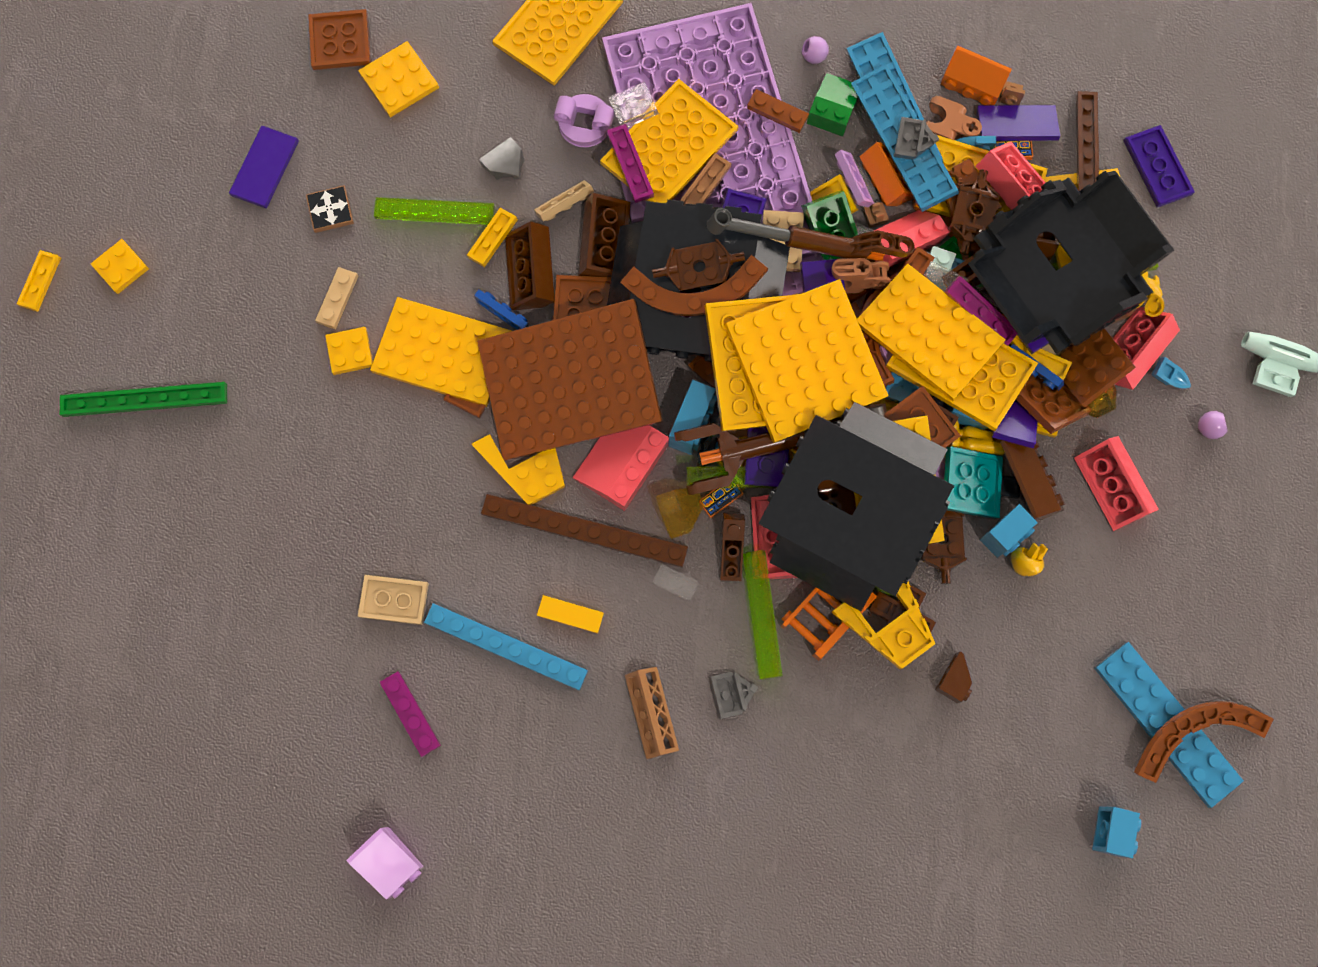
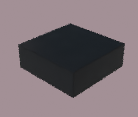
[1001,475,1020,499]

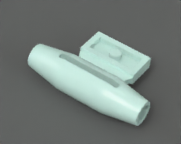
[1241,331,1318,397]

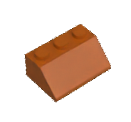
[940,45,1012,106]
[859,142,914,206]

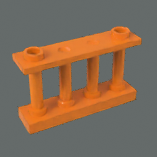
[781,588,877,661]

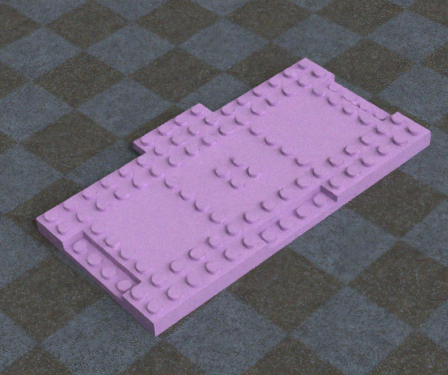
[602,3,823,318]

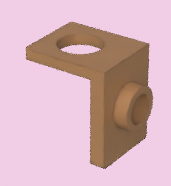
[999,81,1025,105]

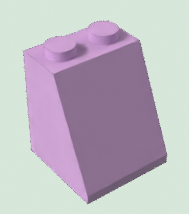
[346,827,423,900]

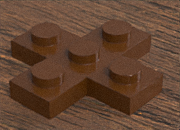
[869,585,936,632]

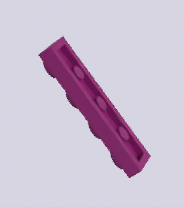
[607,124,654,203]
[944,276,1018,345]
[380,671,441,757]

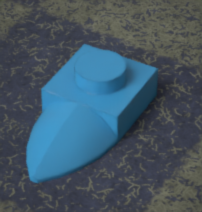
[955,136,996,151]
[1151,357,1191,388]

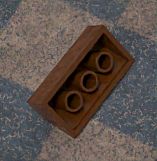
[578,193,630,277]
[505,221,555,310]
[1000,439,1065,520]

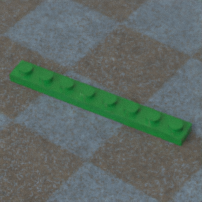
[59,382,227,417]

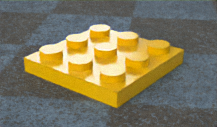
[358,41,439,118]

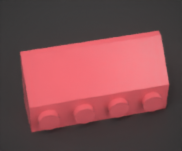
[975,141,1046,210]
[874,210,950,268]
[1113,307,1180,390]
[1074,436,1159,531]

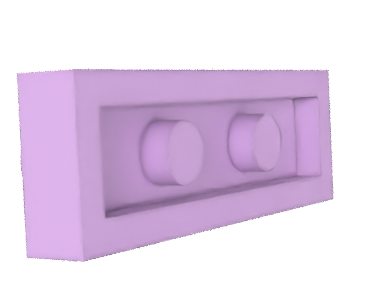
[835,150,874,207]

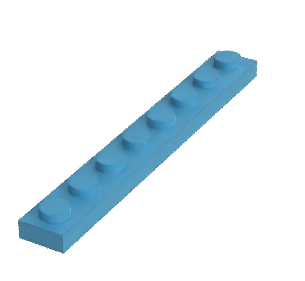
[424,603,588,691]

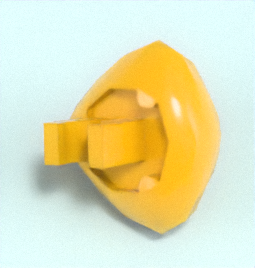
[1011,543,1048,576]

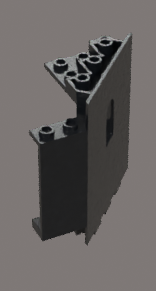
[968,171,1175,354]
[607,199,790,363]
[759,402,954,611]

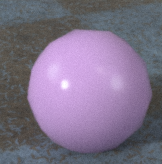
[802,36,829,64]
[1198,411,1227,439]

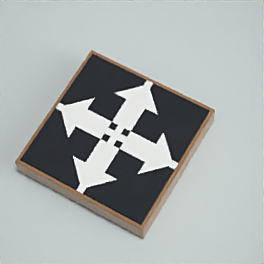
[306,185,354,233]

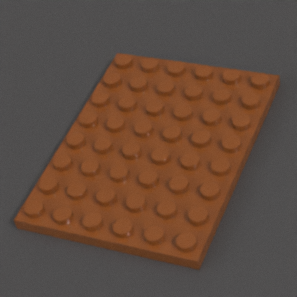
[477,299,663,461]

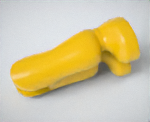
[1137,271,1165,317]
[947,420,1005,455]

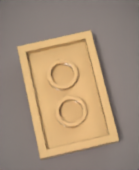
[763,210,804,272]
[358,575,429,625]

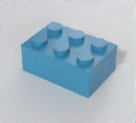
[669,380,717,455]

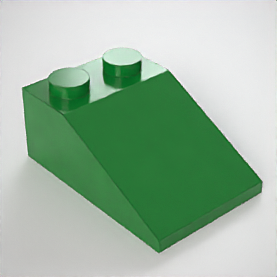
[807,73,858,137]
[801,191,858,260]

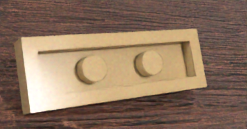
[534,180,594,222]
[315,267,358,329]

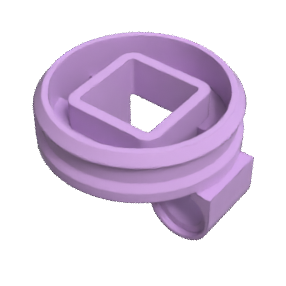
[554,94,614,147]

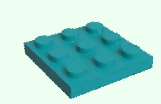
[944,446,1003,519]

